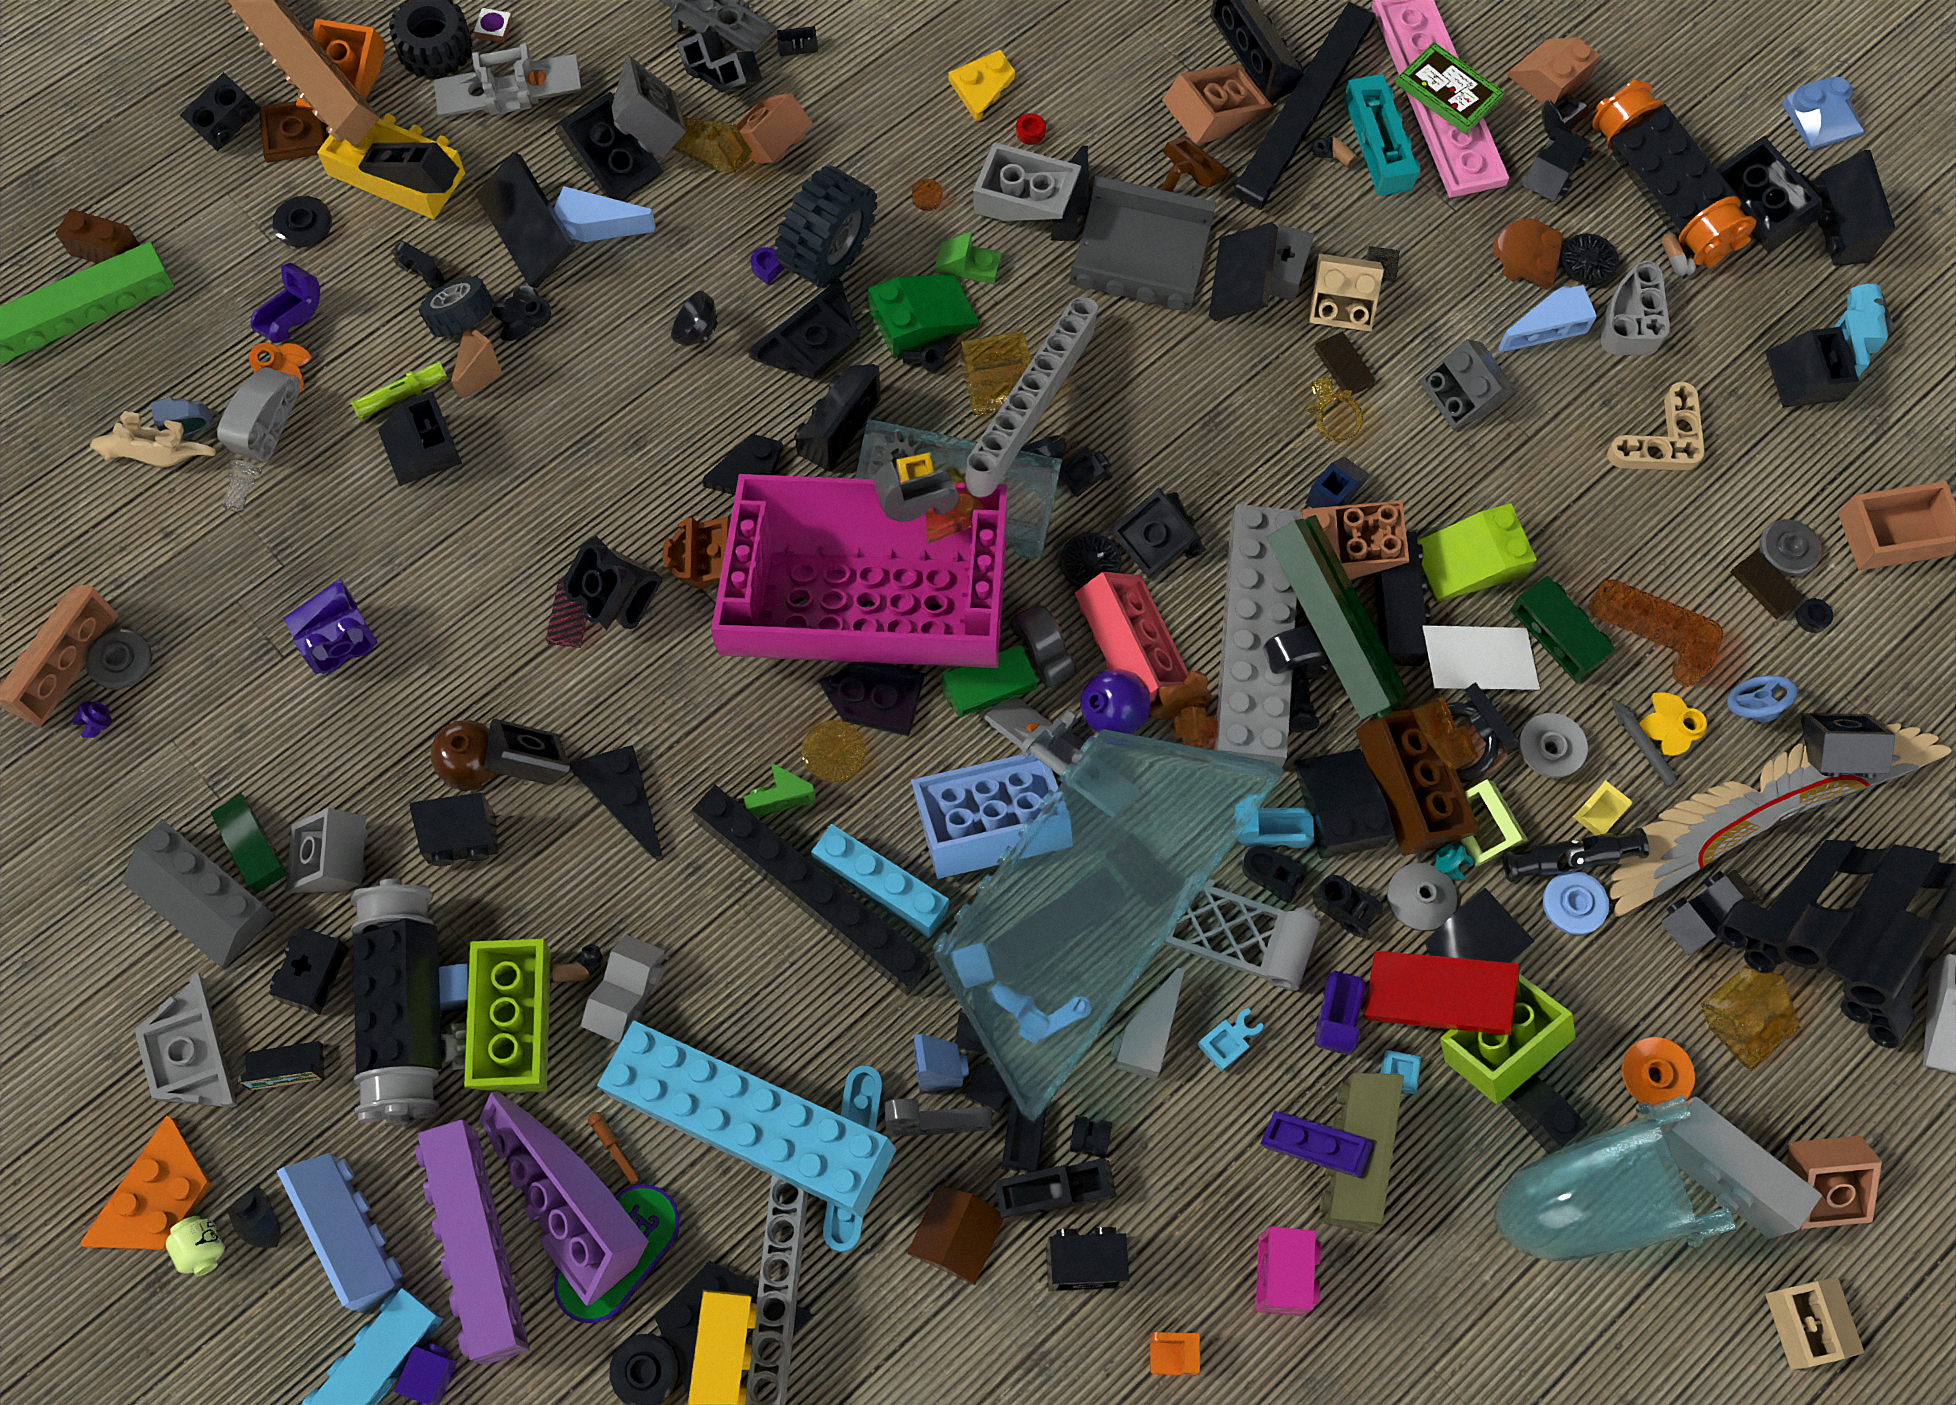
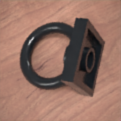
[1433,682,1519,783]

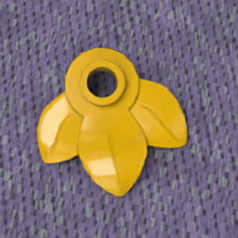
[1639,692,1707,756]

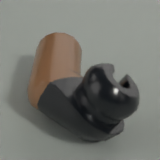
[1312,137,1358,168]
[553,944,603,982]

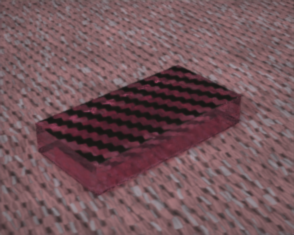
[546,579,587,648]

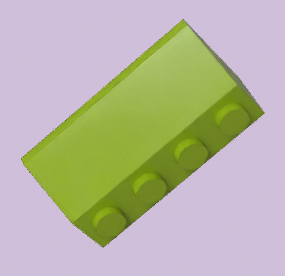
[464,939,551,1093]

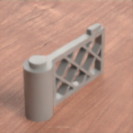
[1163,874,1320,991]

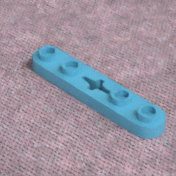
[823,1065,882,1253]

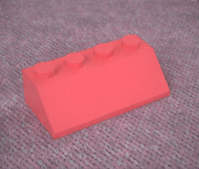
[1075,572,1189,708]

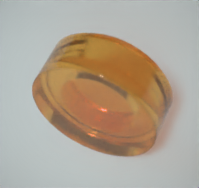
[912,179,943,211]

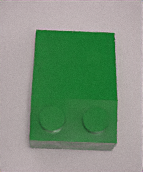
[868,274,980,359]

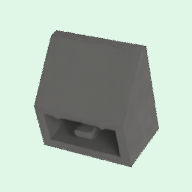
[1418,339,1517,430]

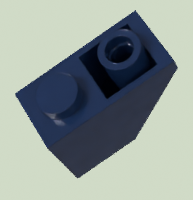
[1305,457,1370,508]

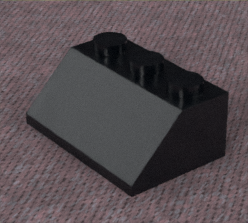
[1813,150,1896,266]
[794,364,881,472]

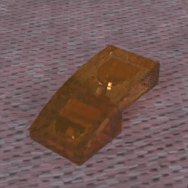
[1412,696,1478,770]

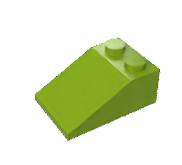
[1417,503,1537,602]

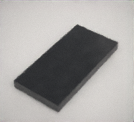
[475,152,576,288]

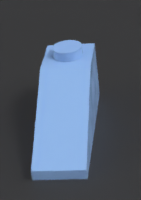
[554,186,656,242]
[1498,285,1597,353]

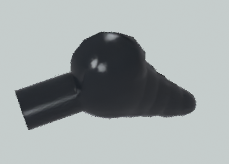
[903,334,957,372]

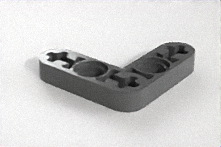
[885,1099,993,1137]

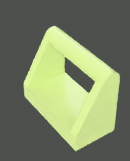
[1460,779,1529,867]

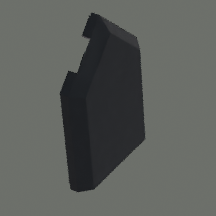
[818,662,925,736]

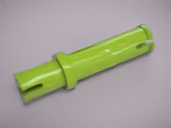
[350,361,448,420]

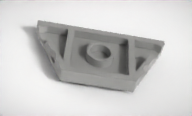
[135,973,237,1108]

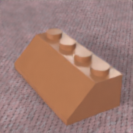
[0,585,119,728]

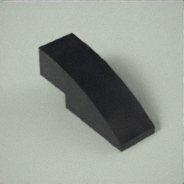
[1051,145,1089,241]
[994,1158,1117,1219]

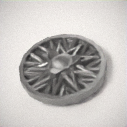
[1759,519,1822,576]

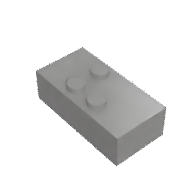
[1647,1096,1822,1239]

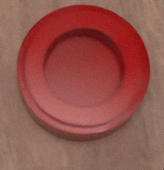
[1016,113,1046,145]

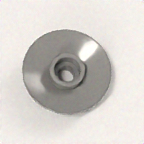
[1519,713,1588,778]
[1387,863,1457,931]

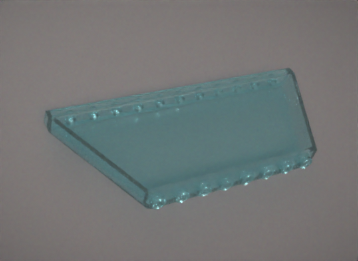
[932,729,1284,1123]

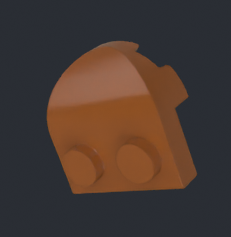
[1493,219,1564,290]
[662,516,731,588]

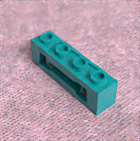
[1343,74,1420,196]

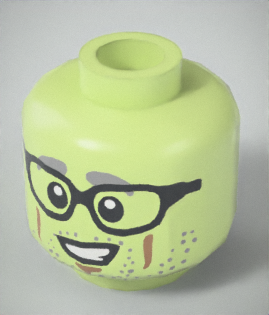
[166,1216,225,1277]

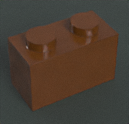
[56,209,140,264]

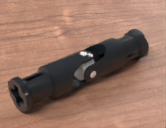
[1502,827,1649,882]

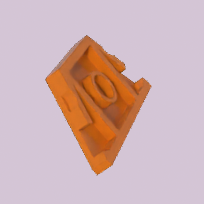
[80,1115,212,1251]

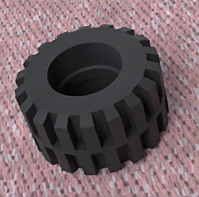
[389,0,473,79]

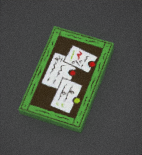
[1395,42,1505,135]

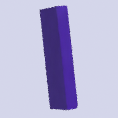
[1260,1110,1374,1178]

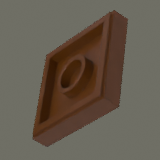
[259,101,327,163]

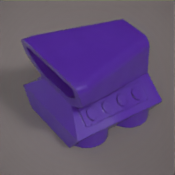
[283,579,378,675]

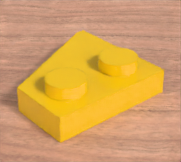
[948,50,1015,122]

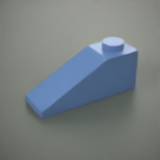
[914,1034,969,1093]

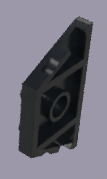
[748,279,860,380]

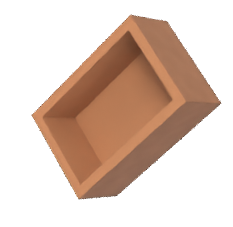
[1838,481,1956,570]

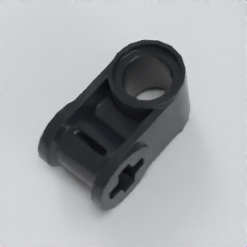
[1313,875,1384,938]

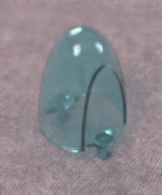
[1494,1095,1736,1261]

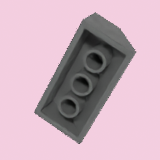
[122,819,275,970]

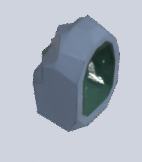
[151,396,212,436]

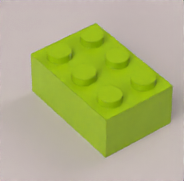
[1440,974,1576,1105]

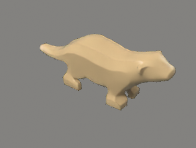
[90,411,216,467]

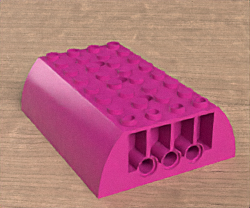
[711,474,1007,668]

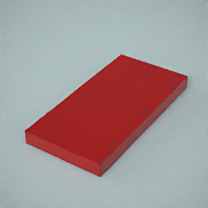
[1364,951,1520,1035]

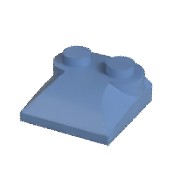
[1782,77,1864,150]

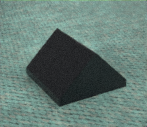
[484,718,570,785]

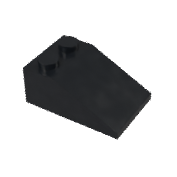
[555,92,663,200]
[1294,749,1395,859]

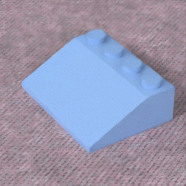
[911,754,1073,879]

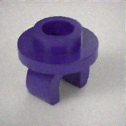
[71,701,112,738]

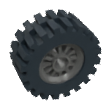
[774,165,878,288]

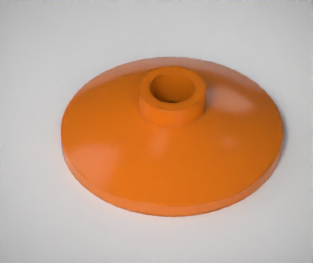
[1622,1037,1695,1110]

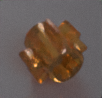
[1173,707,1216,748]

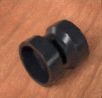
[1069,1115,1112,1159]

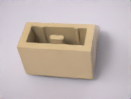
[1309,254,1384,332]
[1765,1277,1865,1370]

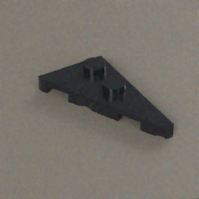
[569,745,663,861]

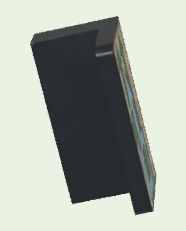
[238,1041,325,1091]

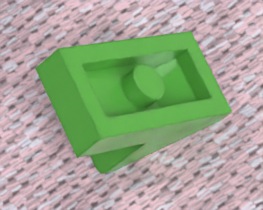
[934,232,1002,285]
[743,763,816,818]

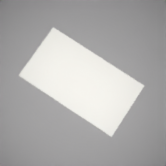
[1423,625,1540,690]

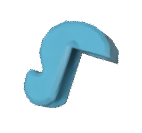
[1234,797,1314,849]

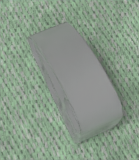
[1600,261,1670,355]
[217,367,300,462]

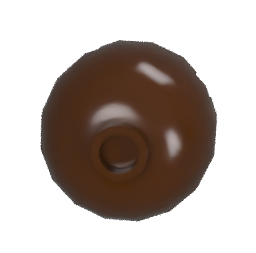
[431,720,498,791]

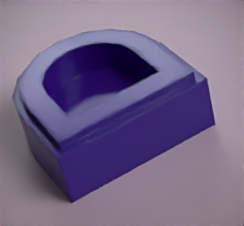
[750,247,786,285]

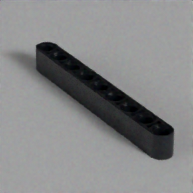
[1233,1,1376,210]

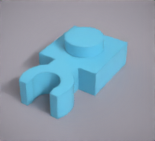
[1197,1008,1264,1072]

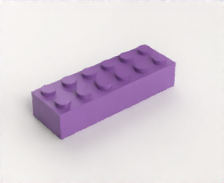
[415,1119,530,1365]

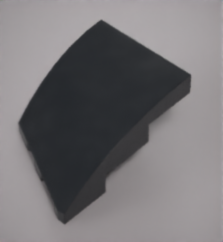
[1425,888,1535,963]

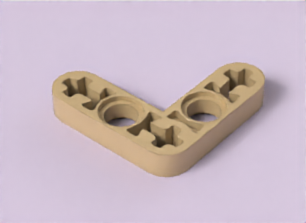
[1607,382,1704,471]

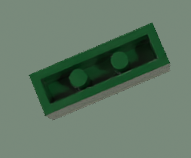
[1510,575,1616,684]

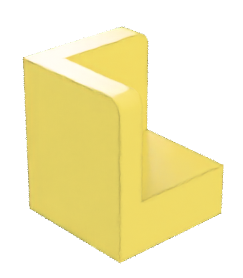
[1573,780,1633,835]

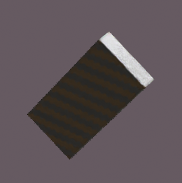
[1314,331,1376,398]
[1730,550,1804,620]

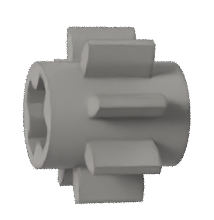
[441,1022,467,1070]

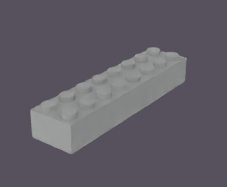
[1213,504,1302,772]

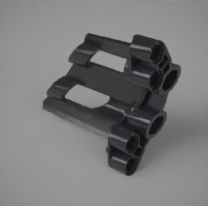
[1717,840,1956,1048]

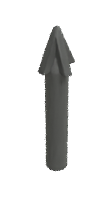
[1612,699,1679,787]

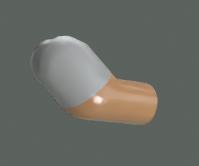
[1661,233,1696,276]

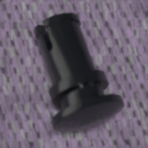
[1289,678,1320,732]

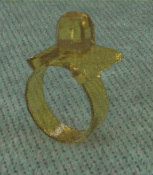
[1305,376,1363,442]

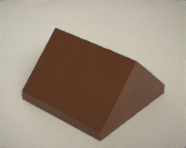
[907,1184,1004,1286]

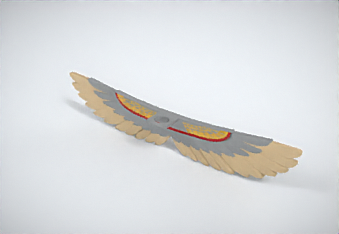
[1609,722,1952,916]

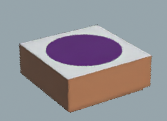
[474,8,513,43]

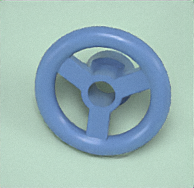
[1727,675,1798,722]

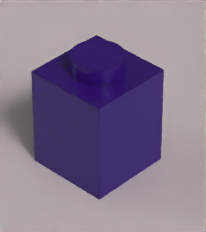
[394,1343,458,1405]

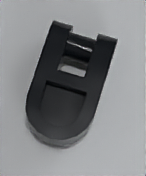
[391,240,444,289]
[1242,846,1307,903]

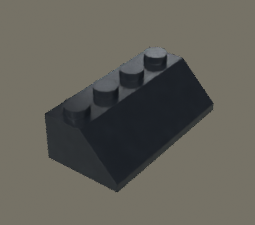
[1210,0,1303,102]

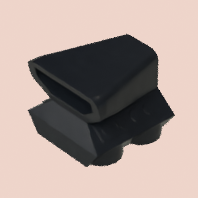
[562,536,662,631]

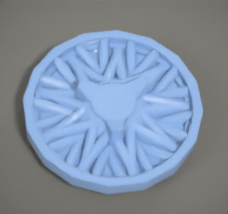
[1543,871,1609,935]

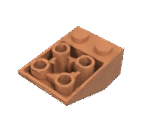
[1302,500,1409,580]

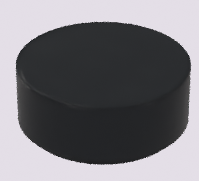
[1796,598,1833,633]

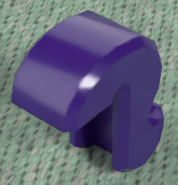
[250,263,320,343]
[1314,970,1365,1055]

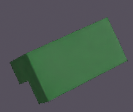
[942,645,1038,719]

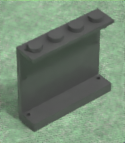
[1070,176,1216,311]

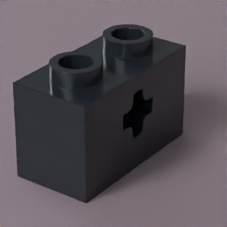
[270,927,349,1015]

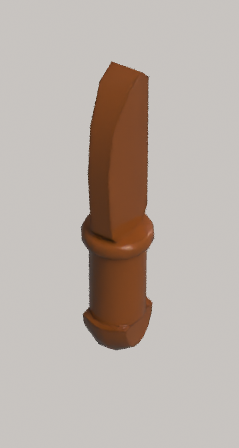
[588,1112,640,1184]

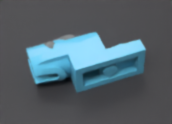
[1834,284,1894,377]

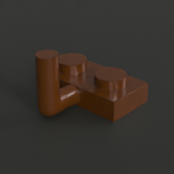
[1160,135,1229,192]

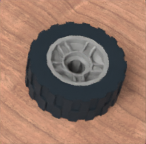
[418,276,494,337]

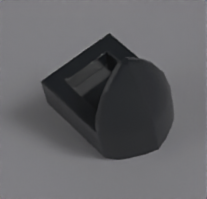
[1541,94,1589,134]
[227,1186,281,1248]

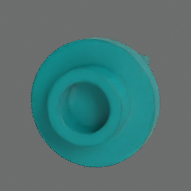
[1435,843,1474,880]

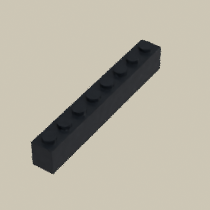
[691,784,930,996]

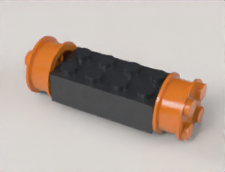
[1592,79,1756,268]

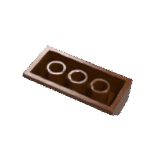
[1355,706,1480,856]

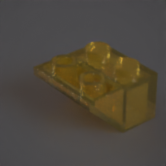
[960,331,1031,416]
[1701,964,1801,1071]

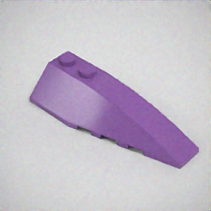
[479,1091,649,1306]

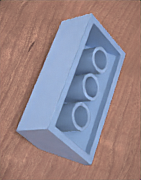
[277,1153,404,1313]

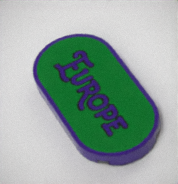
[554,1184,680,1323]

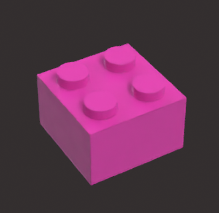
[1255,1226,1322,1316]

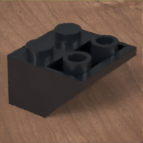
[1766,327,1859,408]
[378,391,462,486]

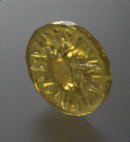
[801,720,866,782]

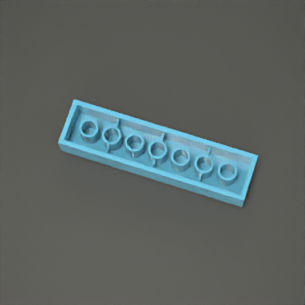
[597,1020,897,1218]

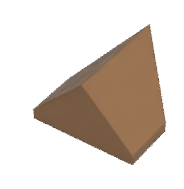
[451,327,502,398]

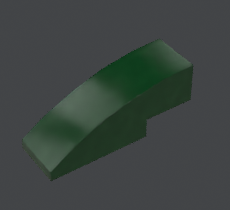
[211,794,289,893]

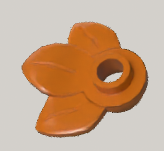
[249,343,312,392]

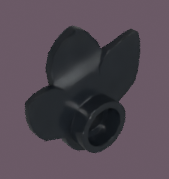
[491,285,551,341]

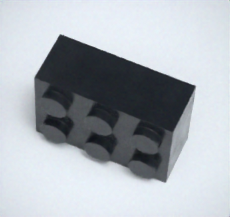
[1716,136,1823,253]

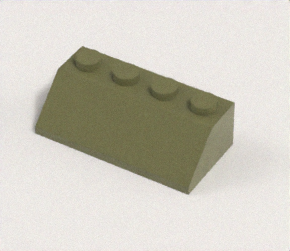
[1320,1073,1404,1233]

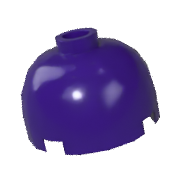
[1080,669,1151,738]

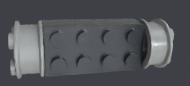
[351,879,442,1126]

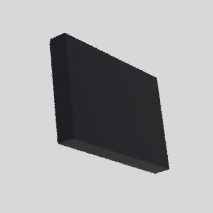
[1209,222,1278,321]

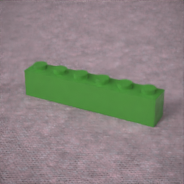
[0,242,175,364]

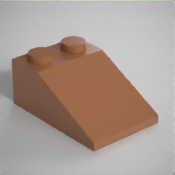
[1162,63,1273,144]

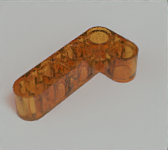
[1588,579,1723,687]

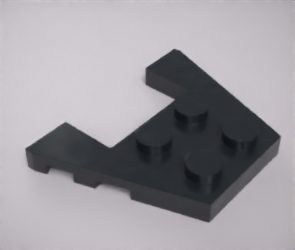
[654,1261,814,1396]

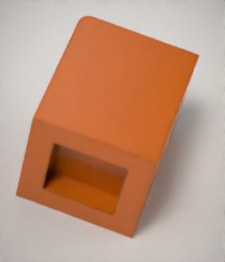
[1150,1332,1200,1376]

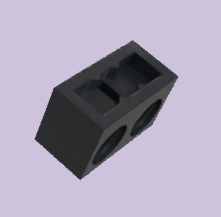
[180,72,260,152]

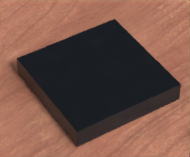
[1109,488,1201,581]

